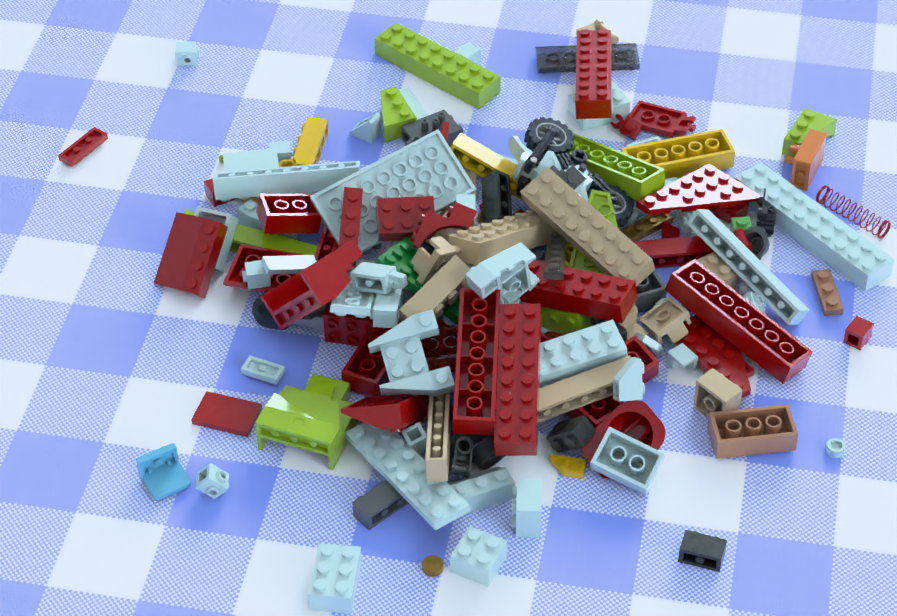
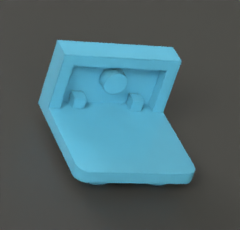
[136,442,192,501]

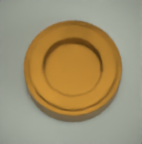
[422,555,444,577]

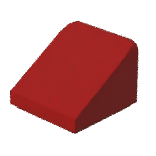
[661,221,680,239]

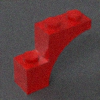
[410,202,477,250]

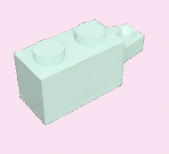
[350,262,408,295]

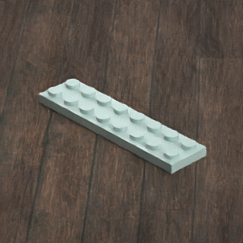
[330,259,375,318]
[345,423,470,530]

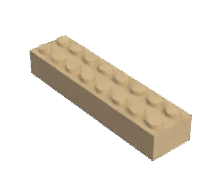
[520,167,655,287]
[448,209,563,266]

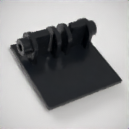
[756,188,777,237]

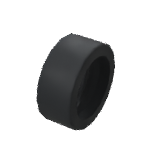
[472,435,505,470]

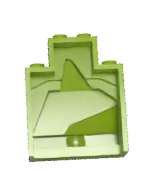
[255,373,359,470]

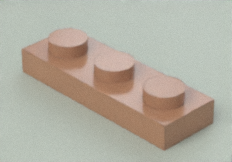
[811,269,844,316]

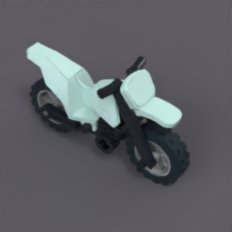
[508,117,634,227]

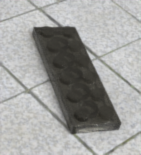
[535,43,640,73]

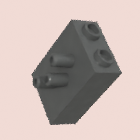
[402,110,463,147]

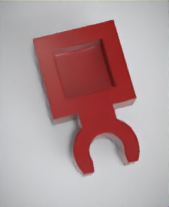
[610,114,644,140]

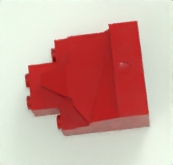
[260,239,363,330]

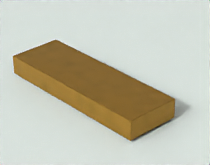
[620,214,674,241]

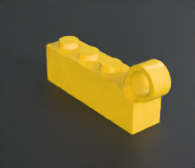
[279,117,329,167]

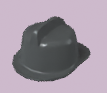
[744,226,770,260]

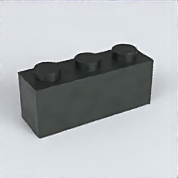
[481,169,512,223]

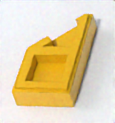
[548,454,587,479]

